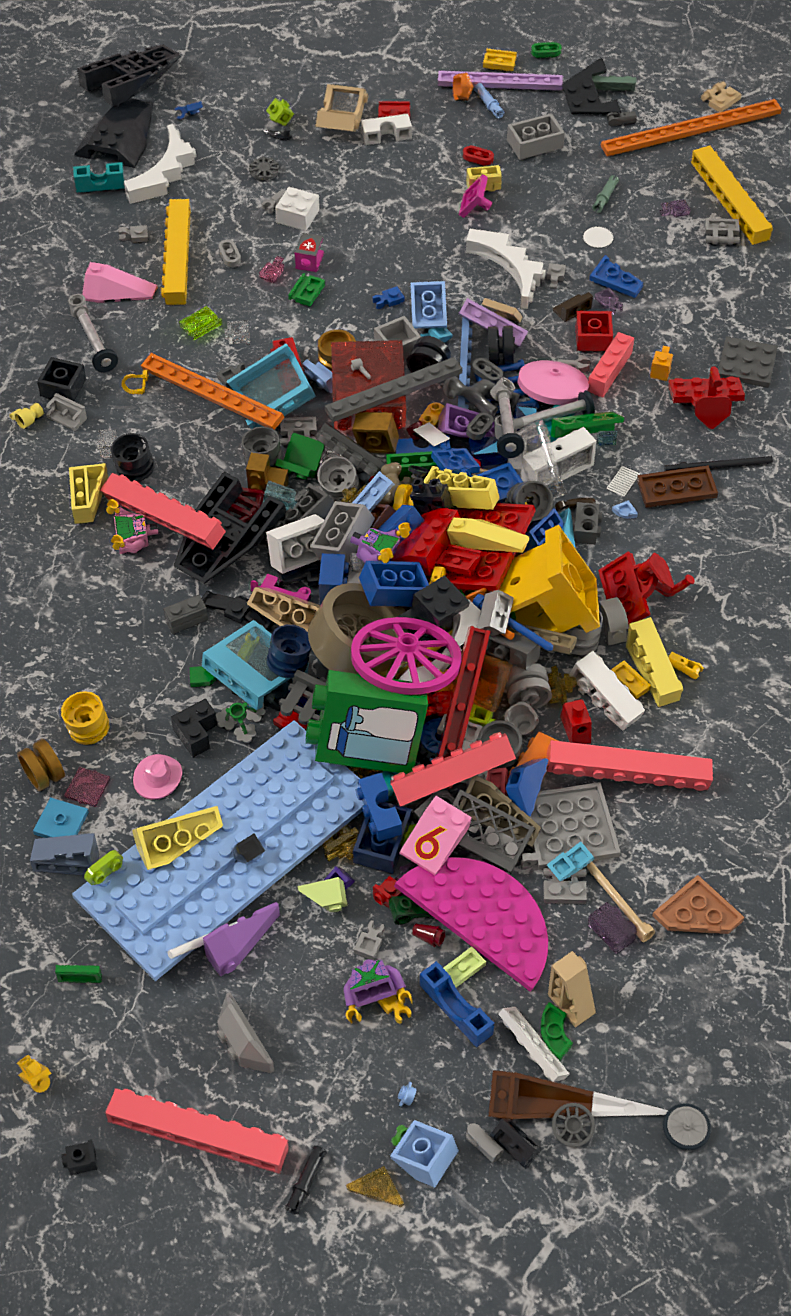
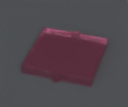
[64,767,110,807]

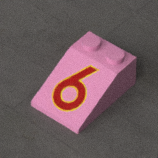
[399,796,472,875]

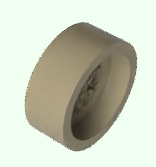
[308,583,406,678]

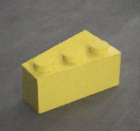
[69,463,108,524]

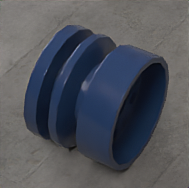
[267,624,312,678]

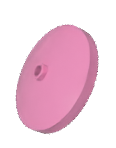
[518,360,589,405]

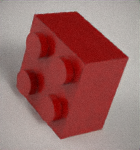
[575,311,613,351]

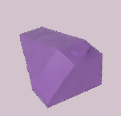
[438,403,496,438]
[203,902,280,977]

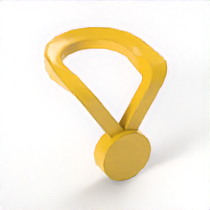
[121,370,149,394]

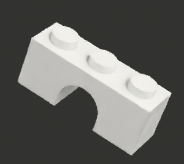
[361,114,412,145]

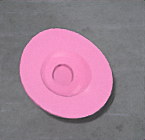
[133,754,182,800]

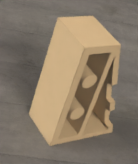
[548,951,596,1027]

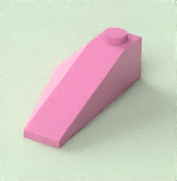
[82,262,157,303]

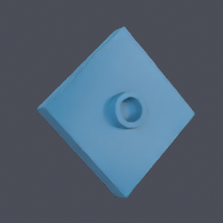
[33,797,89,838]

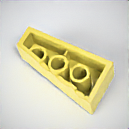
[424,466,500,510]
[626,617,683,707]

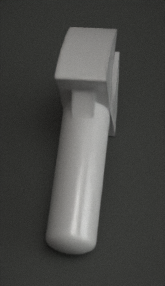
[557,354,590,373]

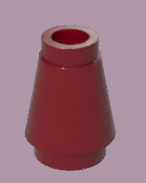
[412,923,446,947]

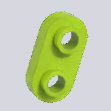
[84,850,123,885]

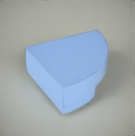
[612,500,638,519]

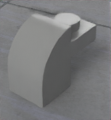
[599,597,629,645]

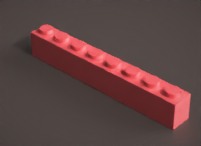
[100,473,226,549]
[547,740,713,791]
[105,1089,289,1174]

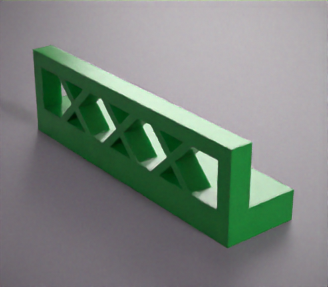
[551,411,624,438]

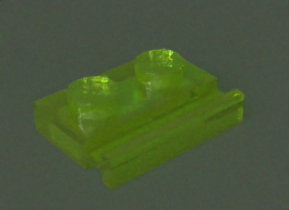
[179,306,222,340]

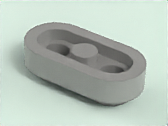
[219,240,241,267]

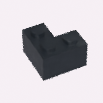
[171,698,217,758]

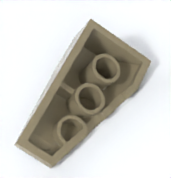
[459,775,541,847]

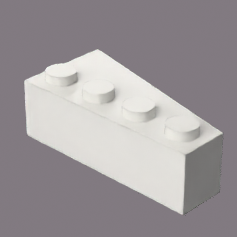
[566,651,645,731]

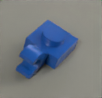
[174,101,203,119]

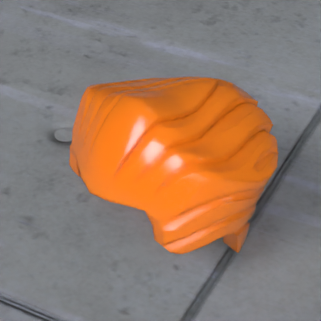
[453,72,473,101]

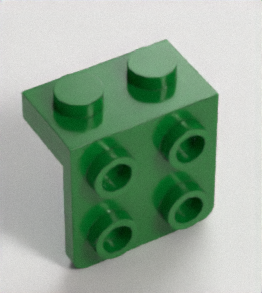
[275,433,325,480]

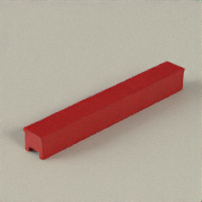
[436,626,490,790]

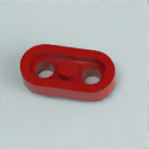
[463,146,494,166]

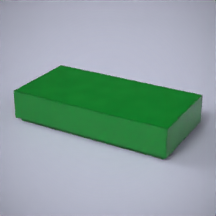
[55,965,102,983]

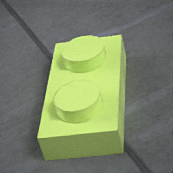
[444,947,486,988]

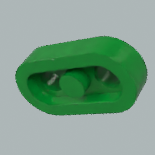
[531,42,562,58]

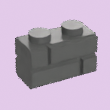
[163,594,208,634]

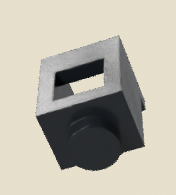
[62,1140,98,1175]

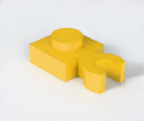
[377,991,411,1024]

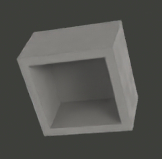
[374,316,421,365]

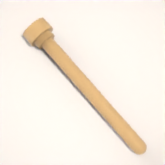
[586,862,655,942]

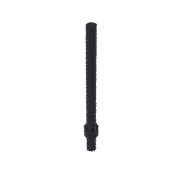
[664,456,773,471]

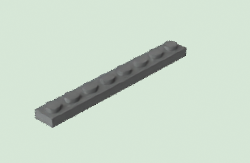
[325,357,463,422]

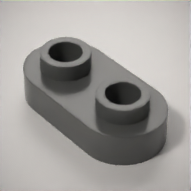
[473,358,503,384]
[466,413,494,440]

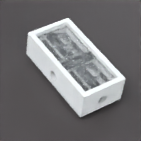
[522,427,596,487]

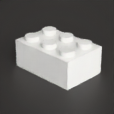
[266,514,324,574]

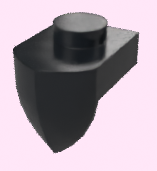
[233,833,265,863]

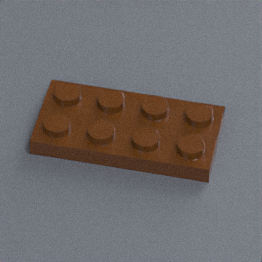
[637,465,718,508]

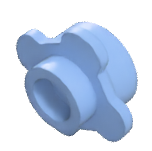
[398,1082,416,1107]

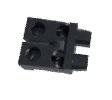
[410,478,459,515]

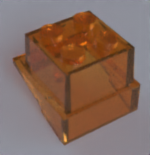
[448,646,513,712]

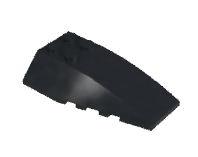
[74,98,153,168]

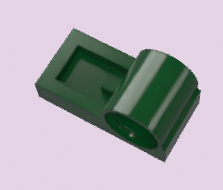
[388,896,433,925]

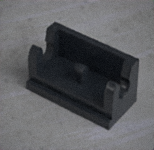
[490,1118,542,1169]

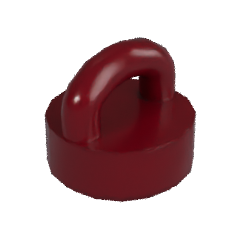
[406,420,423,440]

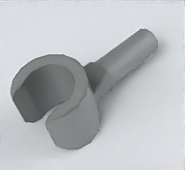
[351,358,371,379]

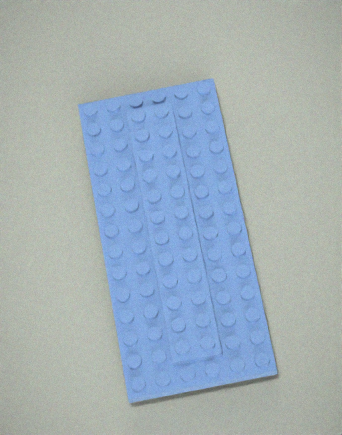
[72,720,364,981]

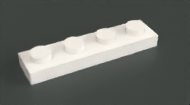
[498,1007,569,1082]

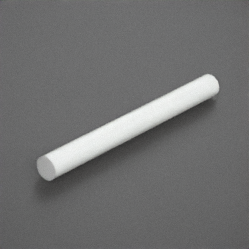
[168,921,238,959]

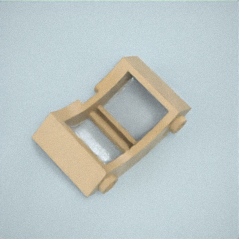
[316,84,368,132]

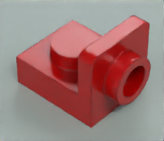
[373,875,403,908]

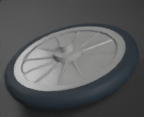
[663,1103,711,1150]

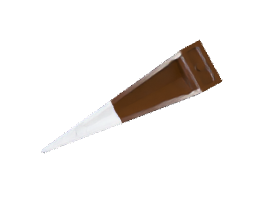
[488,1070,668,1119]

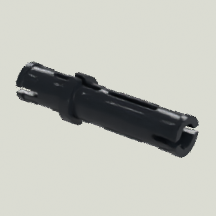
[285,1145,327,1215]

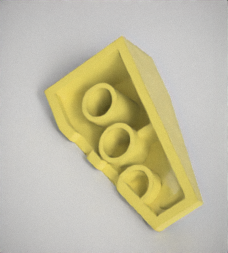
[447,518,529,553]
[132,806,223,870]

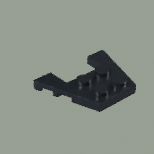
[562,58,621,115]

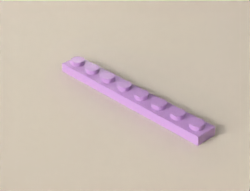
[438,71,563,91]

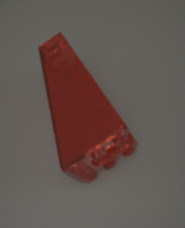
[331,340,406,431]

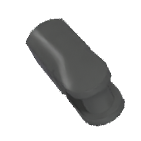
[606,111,637,127]

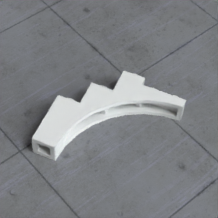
[124,124,196,204]
[466,229,546,309]

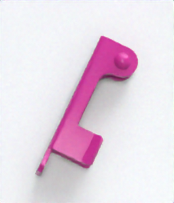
[251,574,311,601]

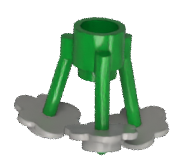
[216,702,266,743]

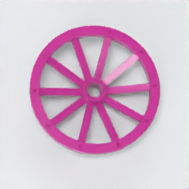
[351,617,461,695]

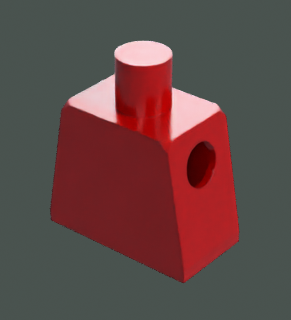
[560,699,592,744]

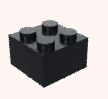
[37,357,86,401]

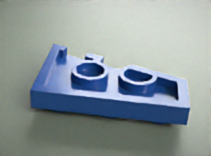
[589,255,643,298]

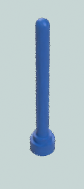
[472,594,553,651]

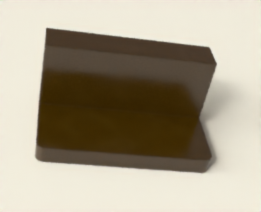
[553,292,593,322]

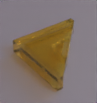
[346,1166,404,1207]

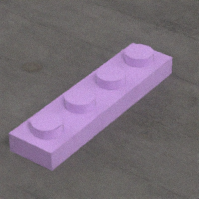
[458,298,528,347]

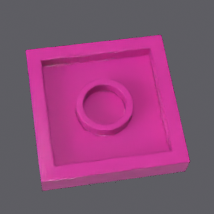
[459,174,492,218]

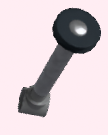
[68,294,118,373]
[490,377,525,458]
[495,390,595,439]

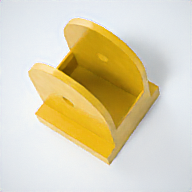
[484,525,600,633]

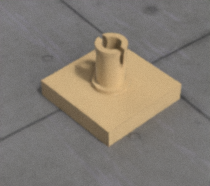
[482,298,523,323]

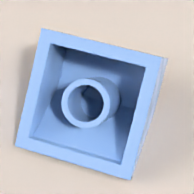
[390,1120,458,1188]

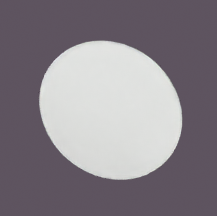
[583,227,613,248]

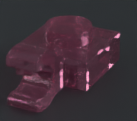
[259,256,285,283]

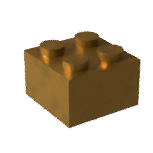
[352,412,399,453]

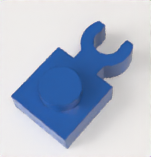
[372,286,405,309]

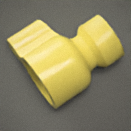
[9,403,44,429]

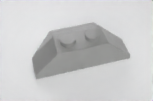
[216,992,274,1073]

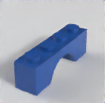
[420,961,494,1048]

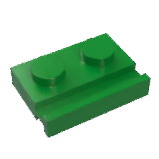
[288,273,325,307]

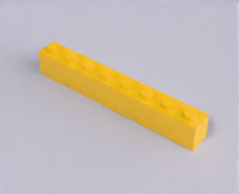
[691,146,773,245]
[161,199,191,305]

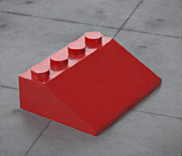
[390,508,460,576]

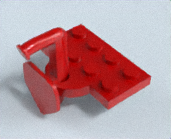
[668,366,745,429]
[598,551,695,626]

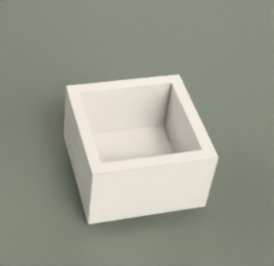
[275,187,319,231]

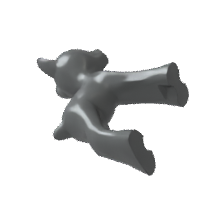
[440,376,520,422]

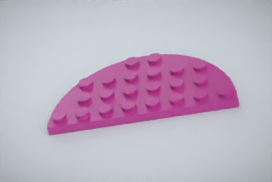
[394,858,548,992]

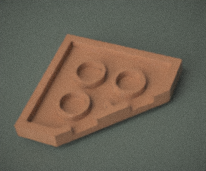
[652,875,744,934]

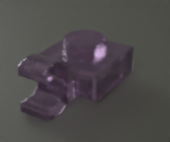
[659,199,690,217]

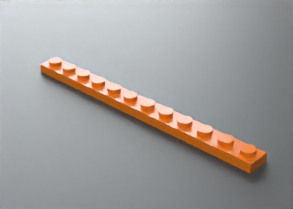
[601,99,782,156]

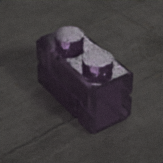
[587,902,637,954]

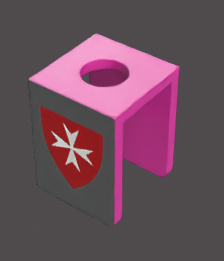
[295,233,324,272]

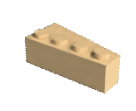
[247,587,320,631]

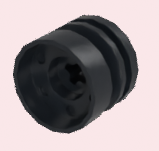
[111,433,154,482]

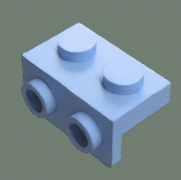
[302,359,342,394]

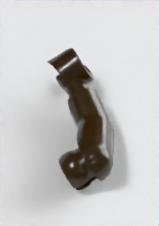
[555,497,596,512]

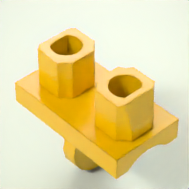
[17,1055,51,1093]

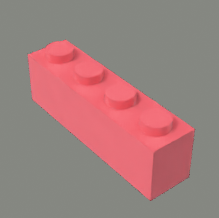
[588,332,634,398]

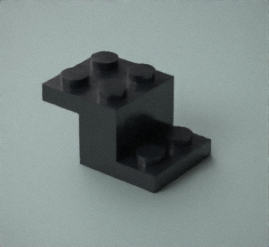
[397,575,470,641]

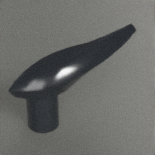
[264,126,293,140]

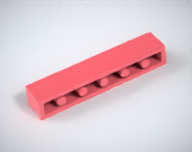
[390,732,516,807]

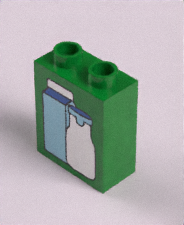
[305,670,428,774]

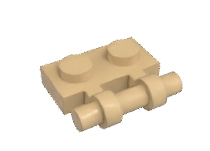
[701,81,742,113]

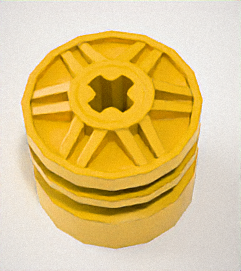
[61,691,110,745]

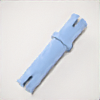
[474,83,504,118]

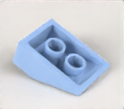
[411,281,447,329]

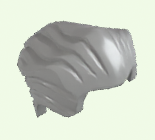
[505,702,539,736]

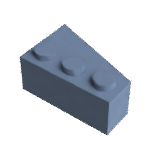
[30,833,100,875]

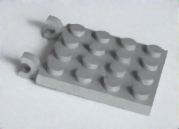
[520,782,621,869]

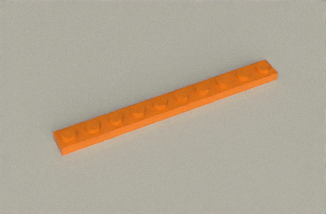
[141,353,285,430]

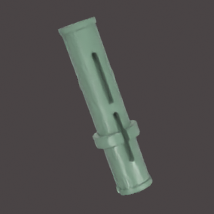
[592,175,619,213]

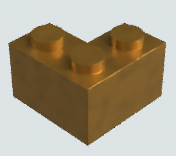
[246,453,289,498]

